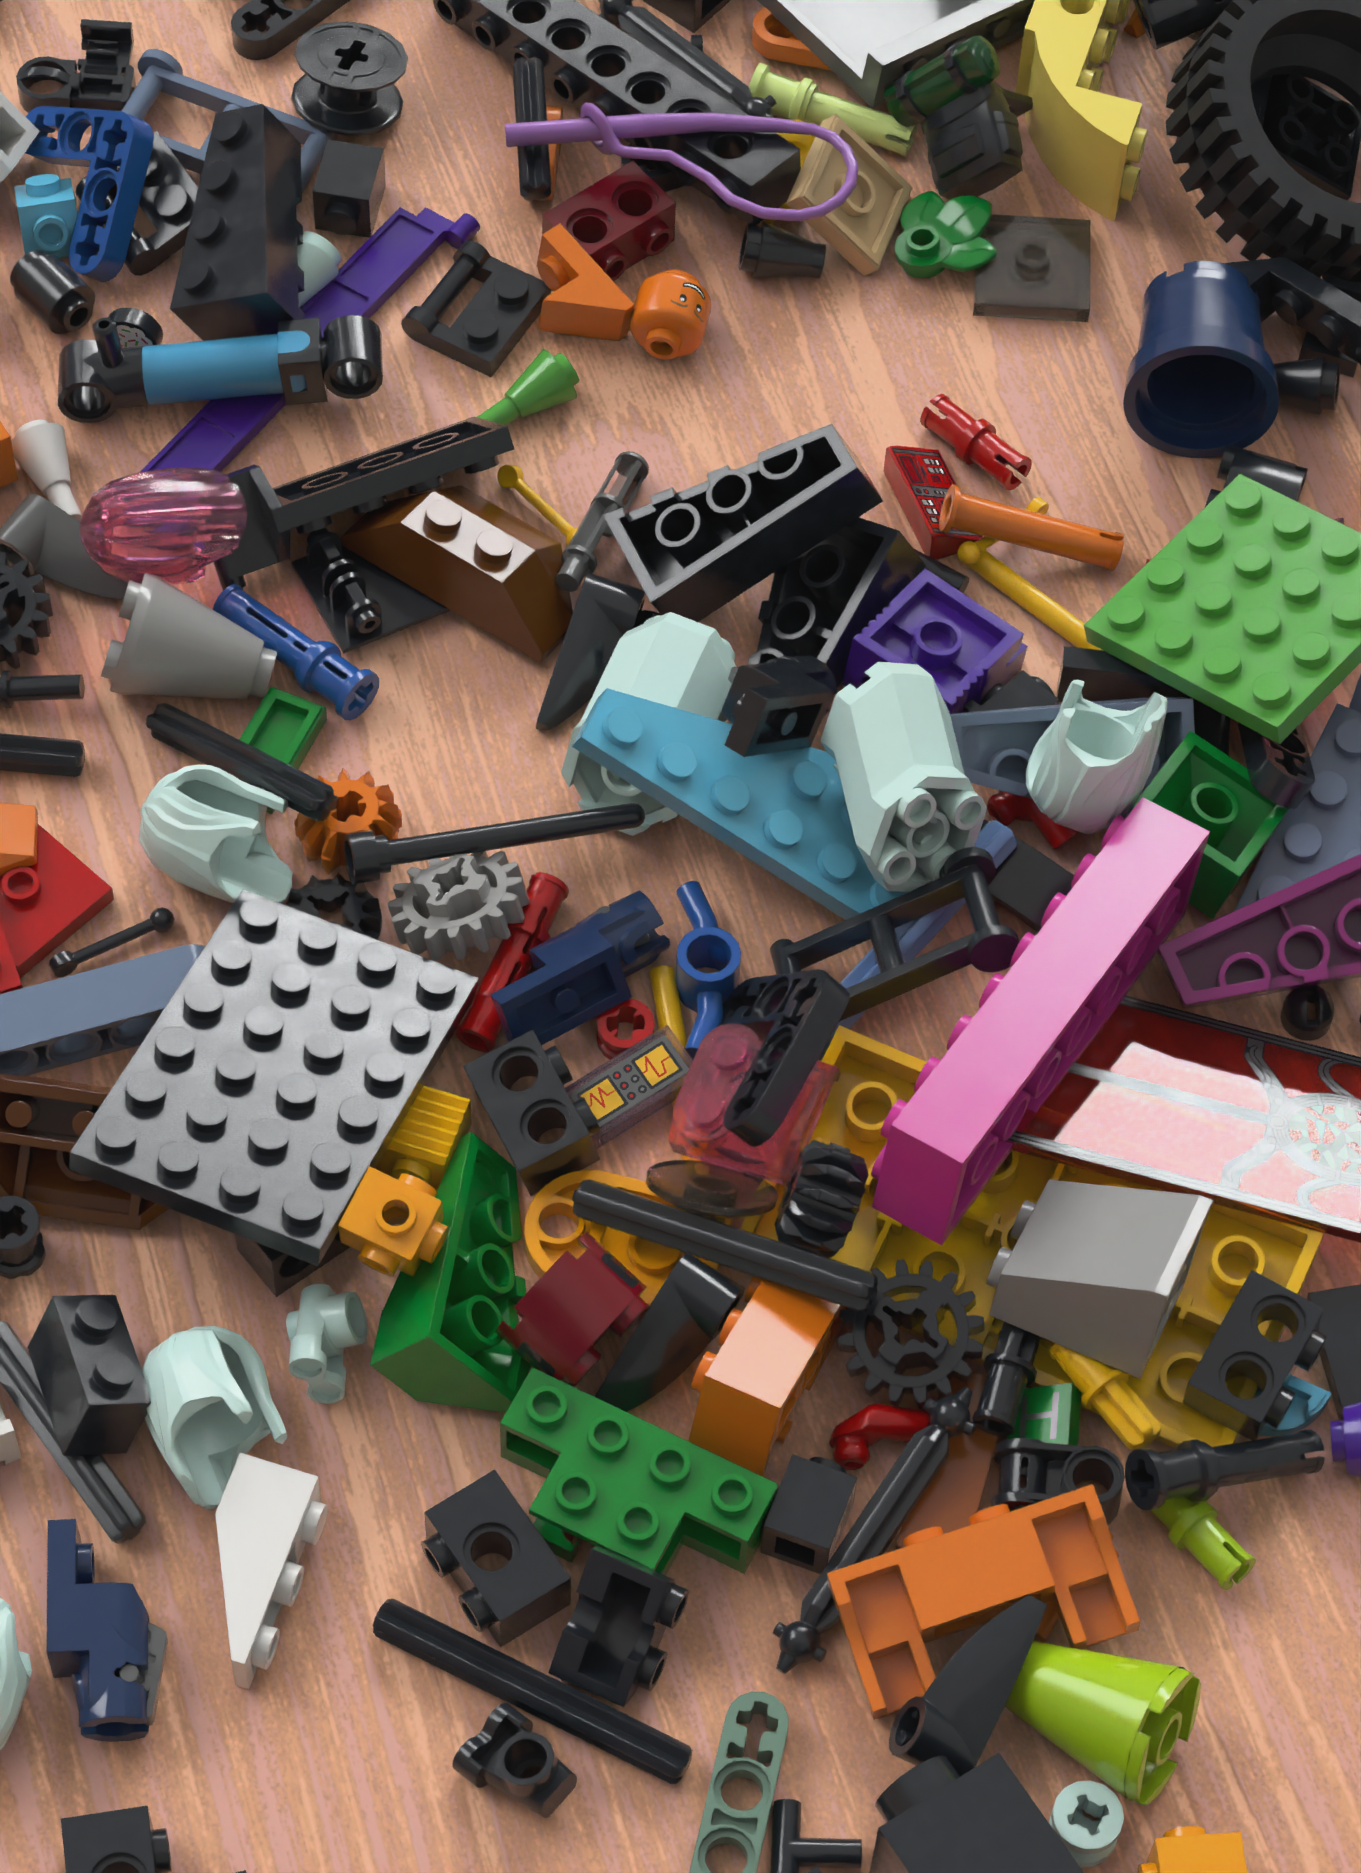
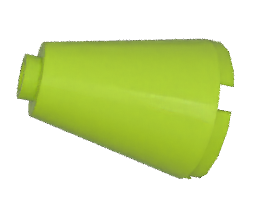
[1005,1641,1201,1805]

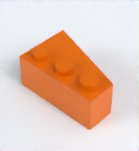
[688,1276,848,1478]

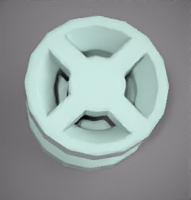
[1049,1780,1124,1868]

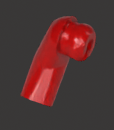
[987,790,1079,850]
[829,1404,929,1470]

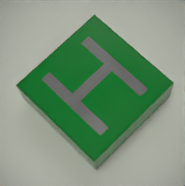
[1007,1383,1082,1459]

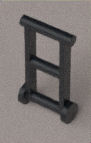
[770,847,1020,1022]

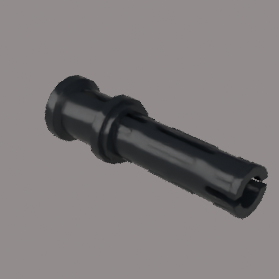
[1125,1429,1325,1510]

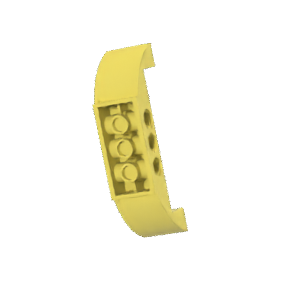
[1016,0,1148,221]

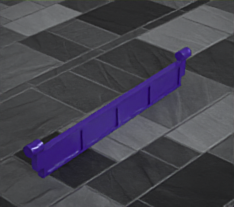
[127,207,480,549]

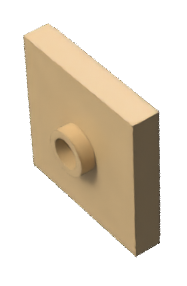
[786,114,913,276]

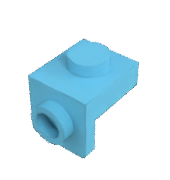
[14,174,78,258]

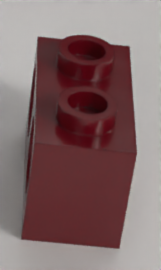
[542,161,676,281]

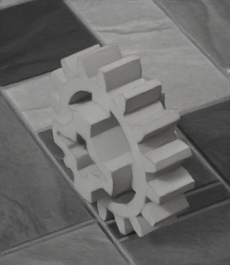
[388,851,529,961]

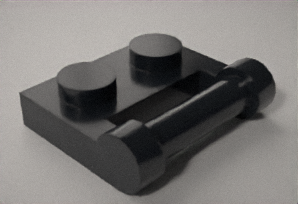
[76,131,198,276]
[401,240,551,377]

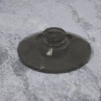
[645,1160,778,1224]

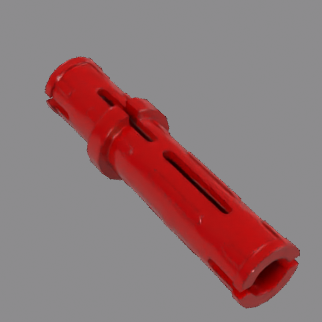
[456,872,569,1052]

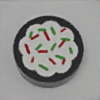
[108,308,163,348]

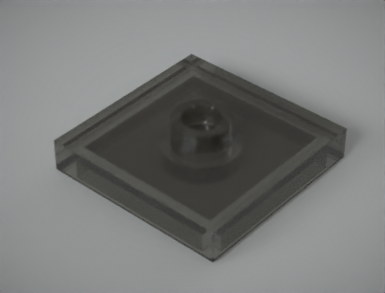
[973,214,1091,322]

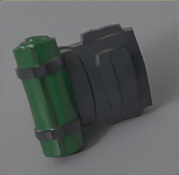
[884,36,1033,199]

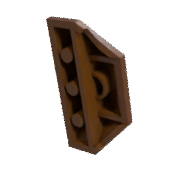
[341,485,573,663]
[0,1074,169,1230]

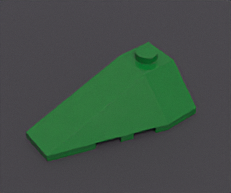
[370,1132,530,1413]

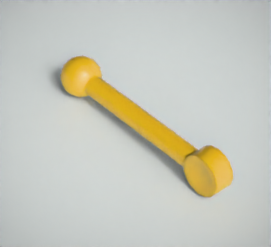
[497,464,578,545]
[957,497,1049,565]

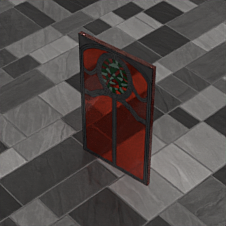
[998,996,1361,1243]

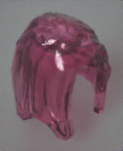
[79,467,247,584]

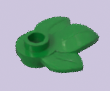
[894,191,997,278]

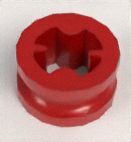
[596,999,655,1063]

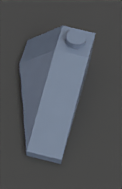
[950,696,1195,818]

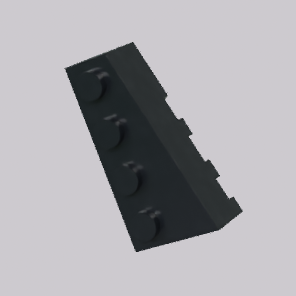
[170,104,305,341]
[603,424,883,622]

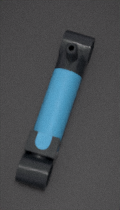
[58,315,383,423]

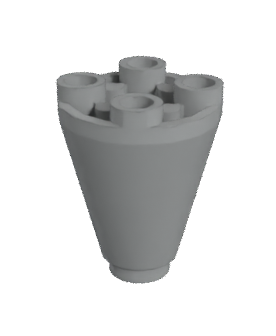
[101,572,277,700]

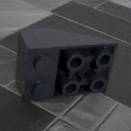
[1176,74,1361,200]

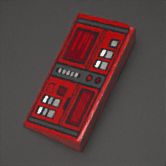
[883,445,983,560]

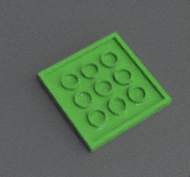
[1084,474,1361,744]

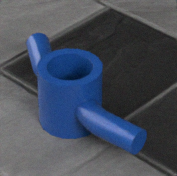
[675,881,741,1062]

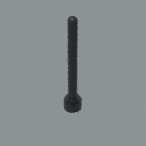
[344,803,645,884]

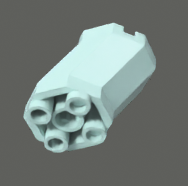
[561,612,736,836]
[820,662,986,892]

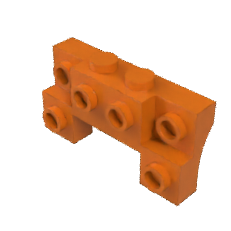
[827,1484,1141,1720]

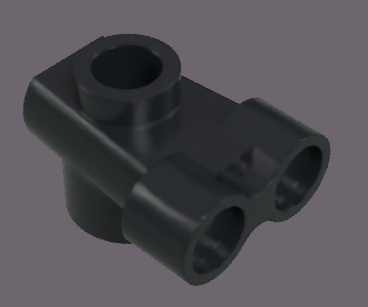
[452,1703,577,1818]

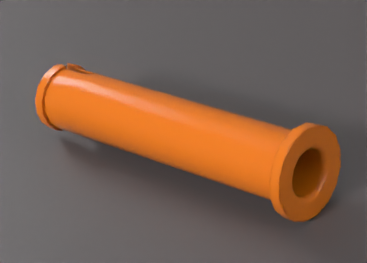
[939,484,1124,571]

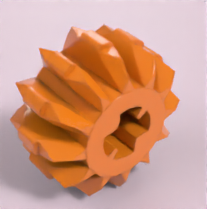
[294,768,402,875]

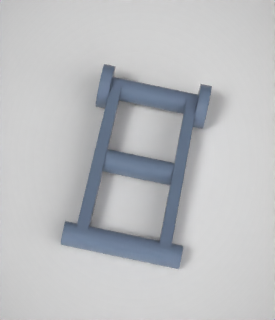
[122,49,336,193]

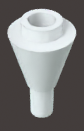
[11,420,82,521]

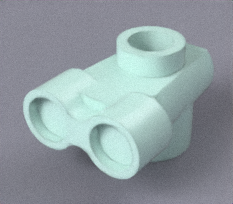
[286,1284,368,1404]

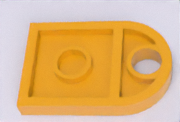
[524,1170,736,1316]

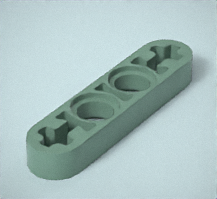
[689,1691,789,1873]

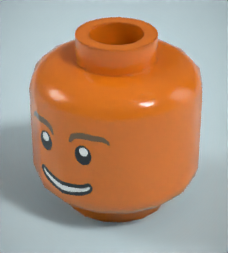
[630,269,711,359]

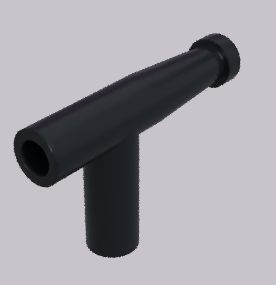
[770,1799,862,1873]

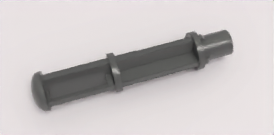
[556,451,649,592]

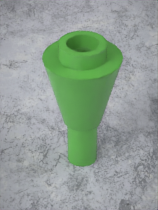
[477,349,579,426]

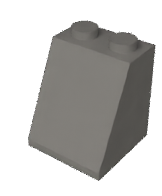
[986,1180,1213,1379]

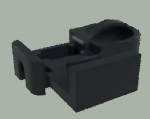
[16,19,136,113]

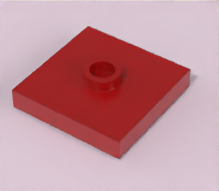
[0,824,114,978]

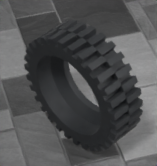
[1166,0,1361,283]

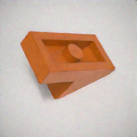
[536,223,634,341]

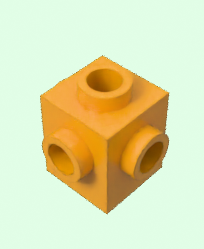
[338,1166,449,1277]

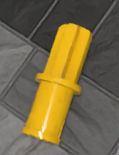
[1049,1343,1161,1450]

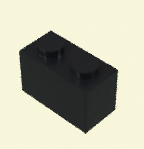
[27,1295,151,1456]

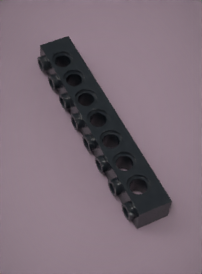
[433,0,801,226]

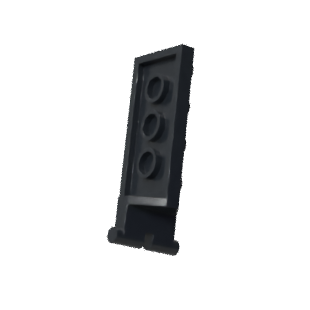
[185,417,514,590]

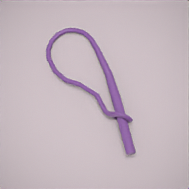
[505,102,859,222]

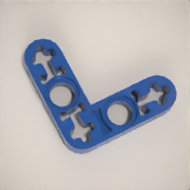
[25,106,154,282]

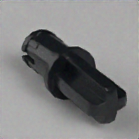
[972,1321,1041,1437]

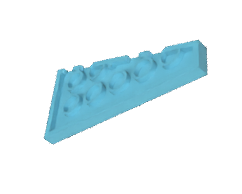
[571,688,908,920]

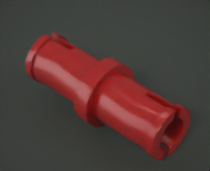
[920,394,1032,491]

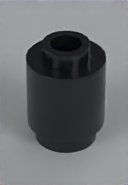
[10,250,95,334]

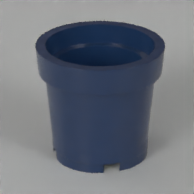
[1123,261,1279,458]

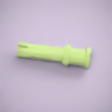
[749,63,918,157]

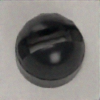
[1280,985,1334,1041]

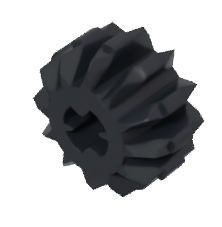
[774,1140,869,1258]

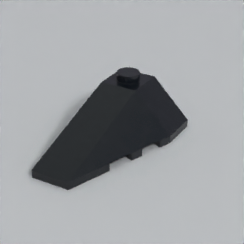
[748,517,926,687]

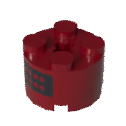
[495,1232,648,1387]

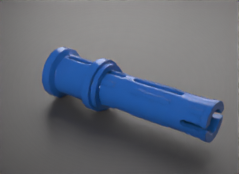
[213,584,379,720]

